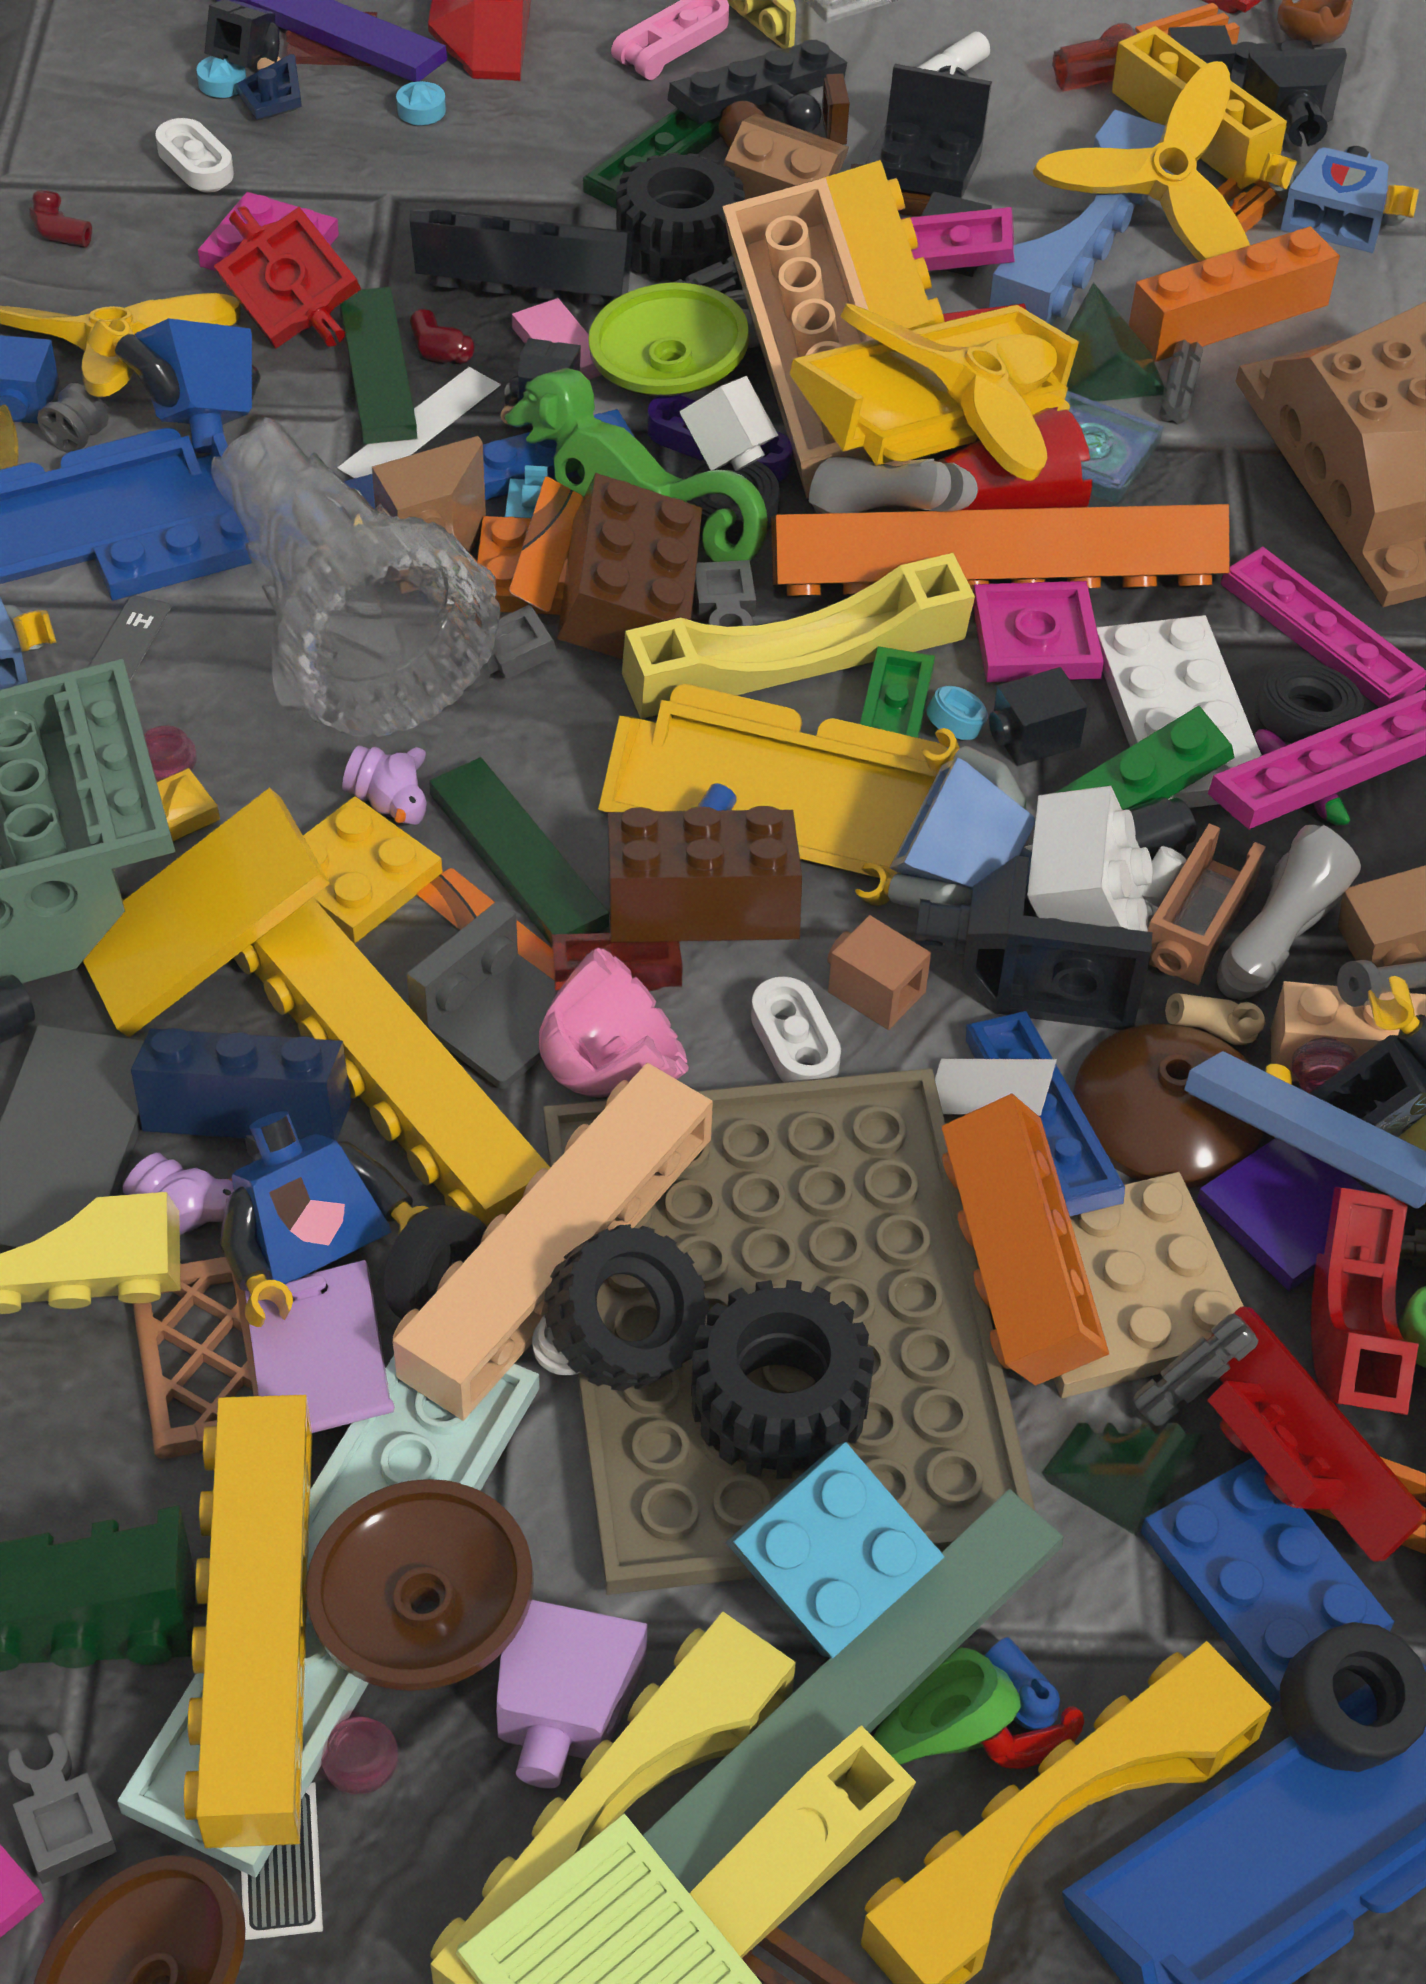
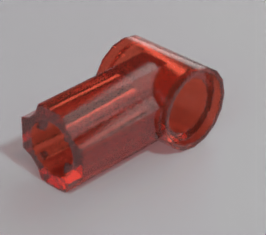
[1052,23,1138,92]

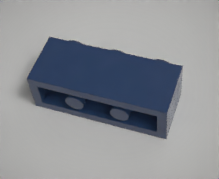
[131,1028,351,1141]

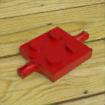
[214,206,361,349]

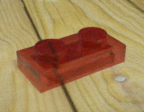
[552,933,683,991]

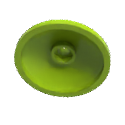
[588,283,749,397]

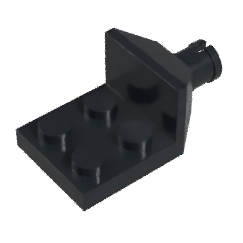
[1230,40,1347,147]
[865,64,992,198]
[915,856,1153,1030]

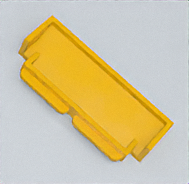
[789,305,1079,466]
[598,684,948,878]

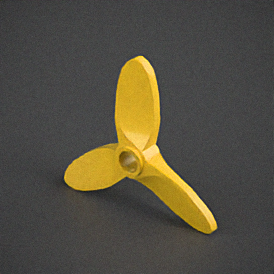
[1033,61,1250,261]
[0,293,241,397]
[840,303,1057,481]

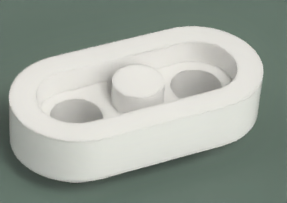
[155,118,234,193]
[751,977,841,1083]

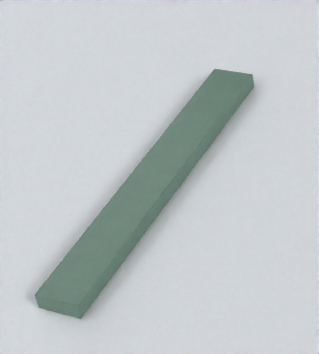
[643,1489,1064,1893]

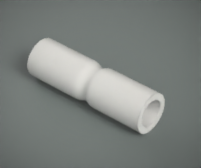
[917,31,990,74]

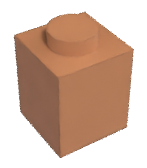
[827,915,931,1030]

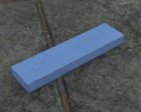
[1184,1051,1426,1208]

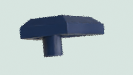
[236,54,302,120]

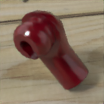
[29,190,92,247]
[410,309,475,364]

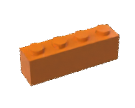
[1127,226,1340,362]
[941,1093,1109,1386]

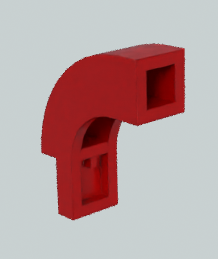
[1311,1187,1419,1415]

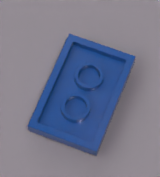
[1141,1457,1394,1704]

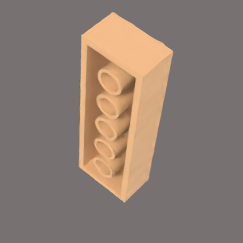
[722,178,912,499]

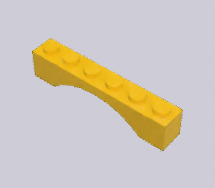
[860,1641,1271,1984]

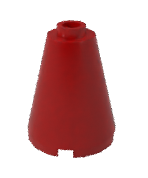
[938,407,1092,511]

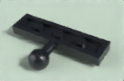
[667,39,847,132]

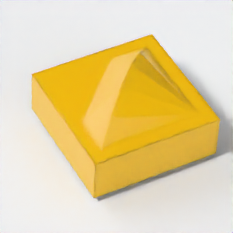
[157,768,220,841]

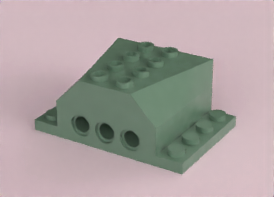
[0,659,176,983]

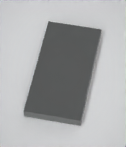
[0,1024,144,1254]

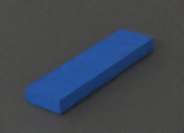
[966,1011,1125,1216]

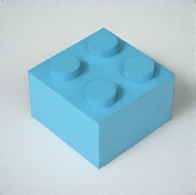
[725,1442,945,1658]

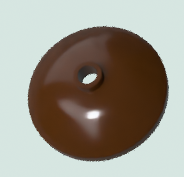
[1073,1023,1265,1187]
[306,1479,534,1691]
[33,1855,246,1984]

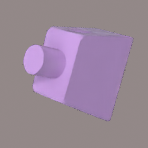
[496,1600,647,1788]

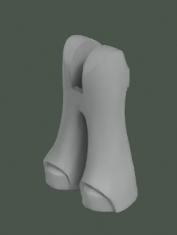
[809,457,978,514]
[1217,825,1361,1000]

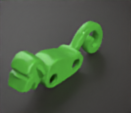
[505,368,768,562]

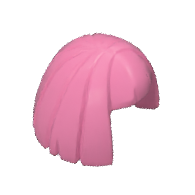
[539,948,689,1098]

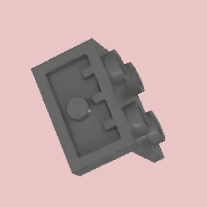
[407,900,562,1089]

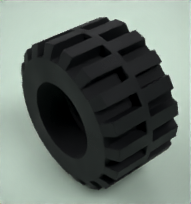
[616,153,745,283]
[691,1280,874,1479]

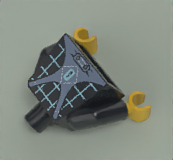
[1266,976,1426,1137]

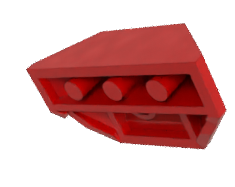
[428,0,531,81]

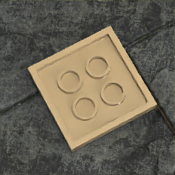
[1053,1172,1244,1399]

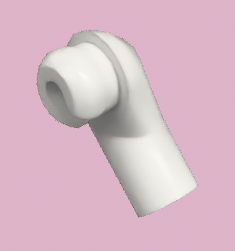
[1142,846,1187,932]

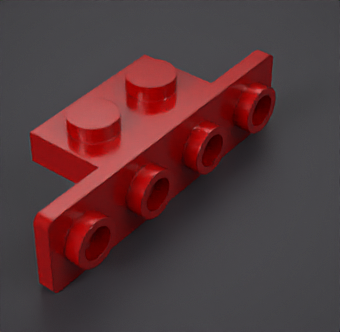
[1207,1306,1426,1562]

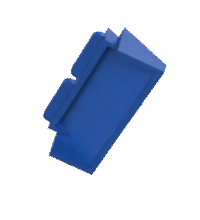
[0,428,250,584]
[1062,1663,1426,1984]

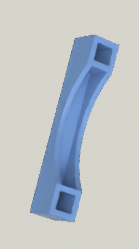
[989,109,1167,325]

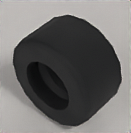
[1280,1622,1426,1772]

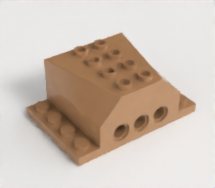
[1235,301,1426,607]

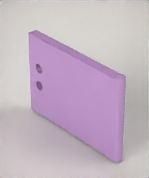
[245,1260,395,1433]

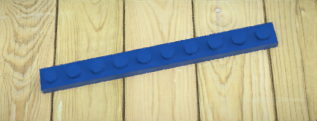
[93,409,635,601]

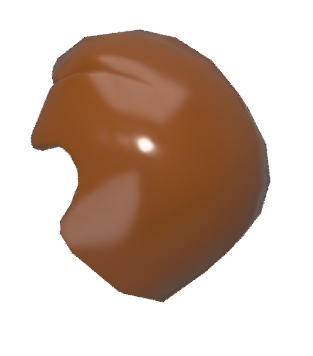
[1277,0,1354,46]

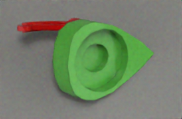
[873,1647,1085,1769]

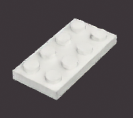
[1096,615,1262,808]

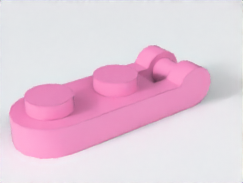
[611,0,729,80]

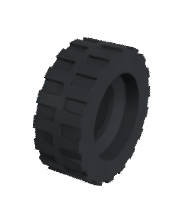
[544,1224,709,1391]

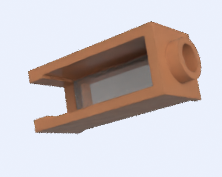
[1148,823,1266,986]

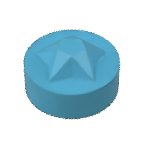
[196,56,246,98]
[396,81,446,126]
[926,686,988,740]

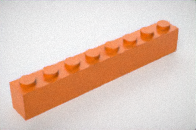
[771,504,1230,596]

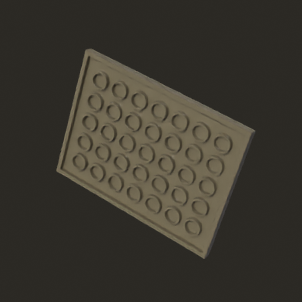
[543,1068,1035,1595]

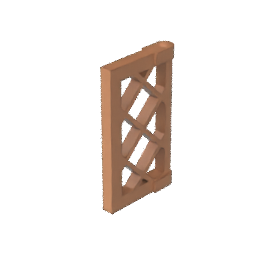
[132,1257,259,1459]

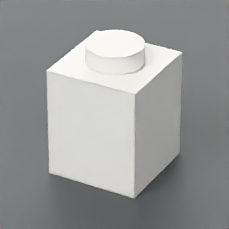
[679,376,778,471]

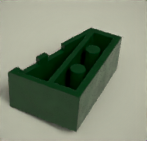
[0,1505,196,1672]

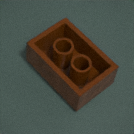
[557,473,702,659]
[608,806,802,942]

